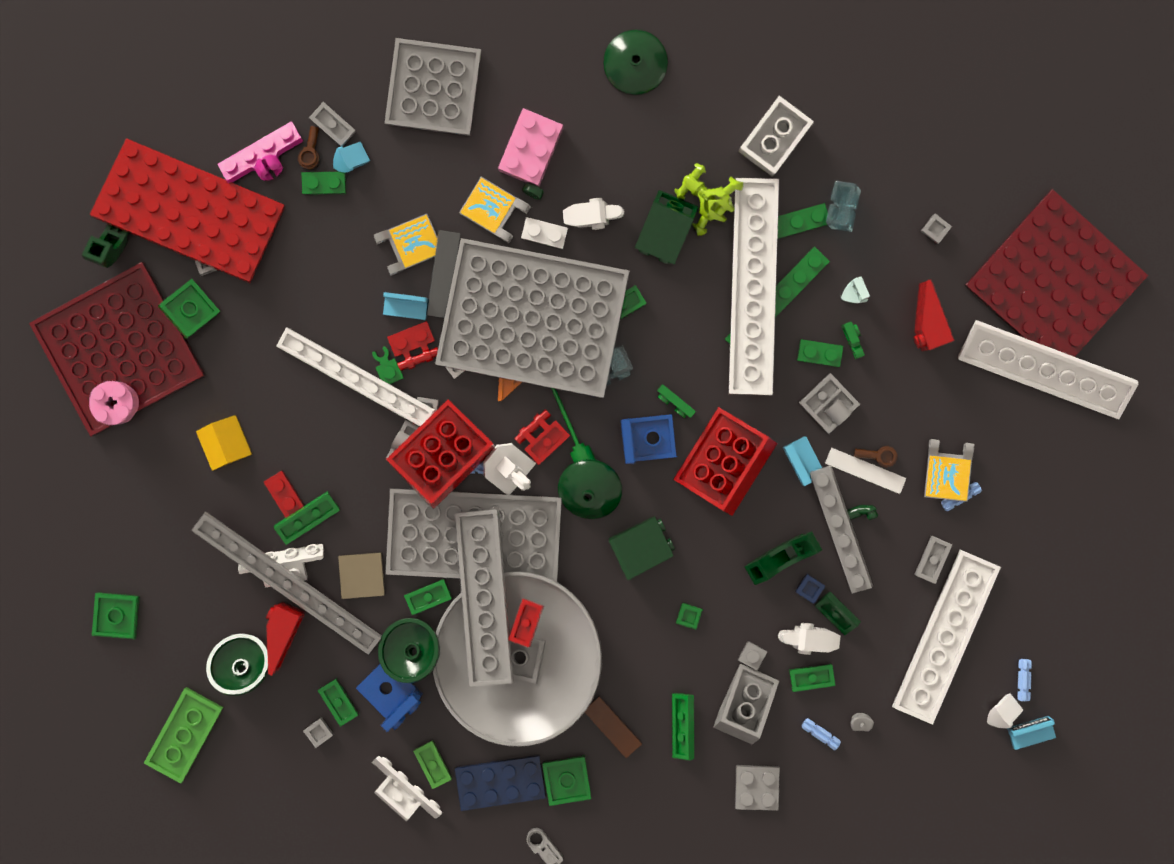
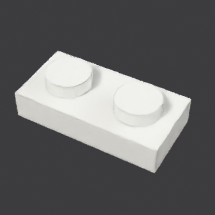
[521,217,568,249]

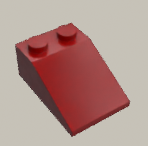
[914,279,954,351]
[266,601,306,676]

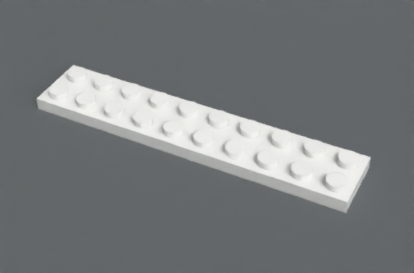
[729,178,779,395]

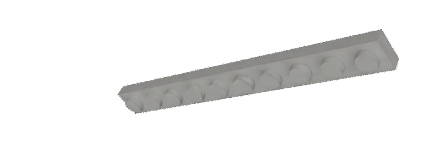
[192,511,381,654]

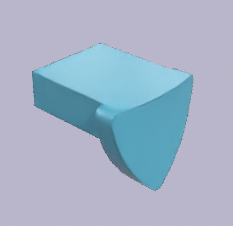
[333,142,370,173]

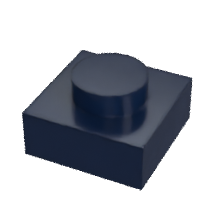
[795,574,825,604]

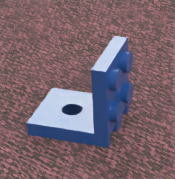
[621,414,676,464]
[356,664,423,732]

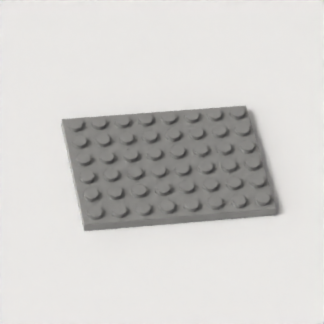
[435,238,630,398]

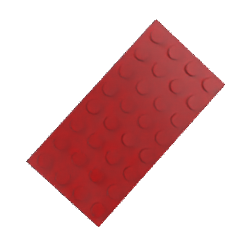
[90,138,285,283]

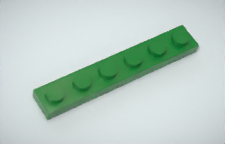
[724,246,830,344]

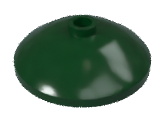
[603,30,668,95]
[558,459,622,519]
[378,618,440,683]
[206,634,268,696]

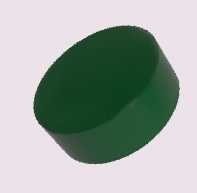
[522,182,544,200]

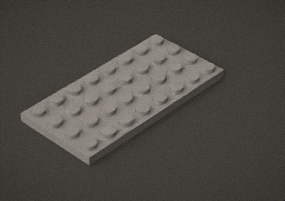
[386,488,562,582]

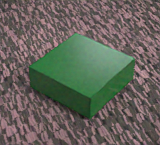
[676,602,703,630]

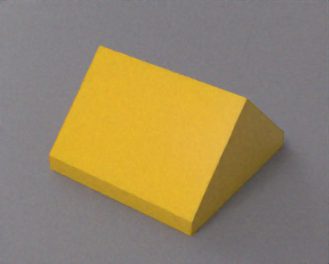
[196,415,252,471]

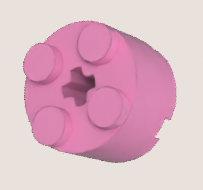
[89,381,139,425]

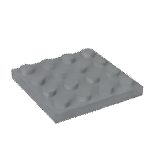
[384,38,482,136]

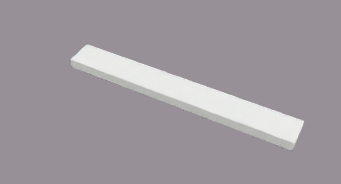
[276,328,436,426]

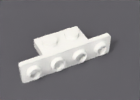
[238,544,324,588]
[372,756,442,821]

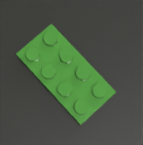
[144,687,224,783]

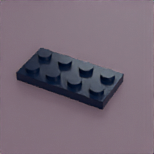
[455,755,546,811]

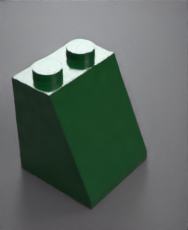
[635,190,698,264]
[608,516,675,580]

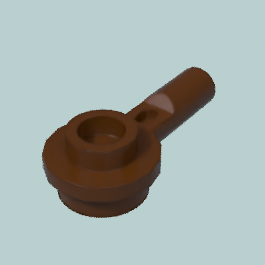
[298,126,319,169]
[854,446,897,467]

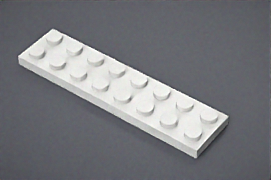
[958,320,1138,419]
[892,550,1001,725]

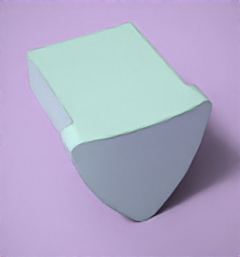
[841,277,870,303]

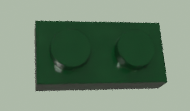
[814,592,861,635]

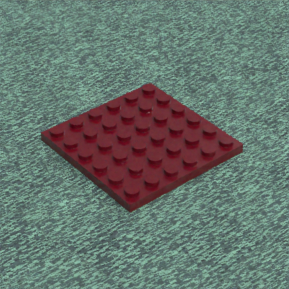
[965,189,1148,357]
[29,262,205,437]

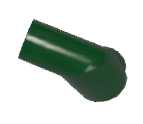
[847,505,878,520]

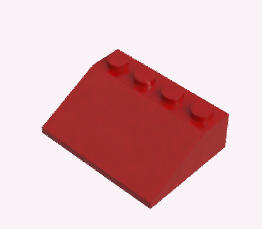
[386,400,495,509]
[673,407,778,516]

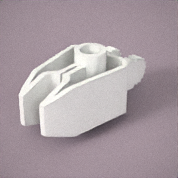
[563,198,625,230]
[778,623,840,655]

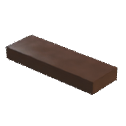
[585,696,642,758]

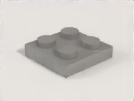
[735,765,780,810]

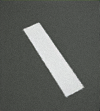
[825,448,906,494]

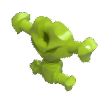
[674,163,744,236]

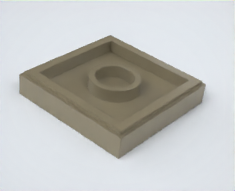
[338,552,385,599]

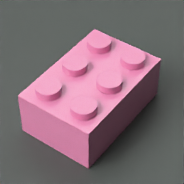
[498,108,563,187]

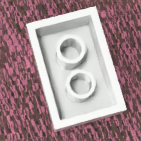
[738,96,814,177]

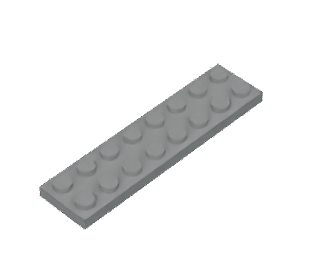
[455,509,514,687]

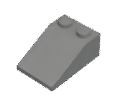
[713,664,779,744]

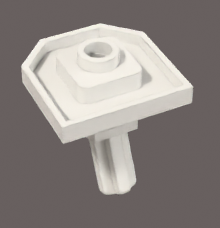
[483,443,536,495]

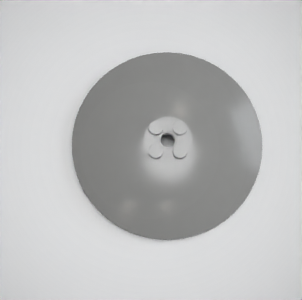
[433,572,602,746]

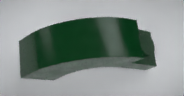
[82,224,129,268]
[745,531,822,585]

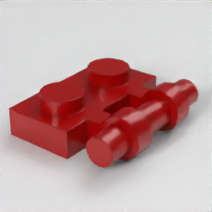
[387,321,438,371]
[514,409,570,465]

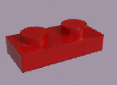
[264,470,305,518]
[509,599,544,647]

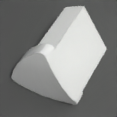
[987,693,1023,728]

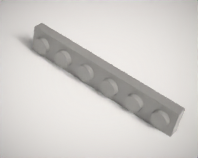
[810,465,873,593]

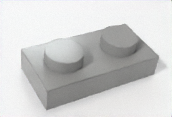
[309,102,356,147]
[914,536,952,584]

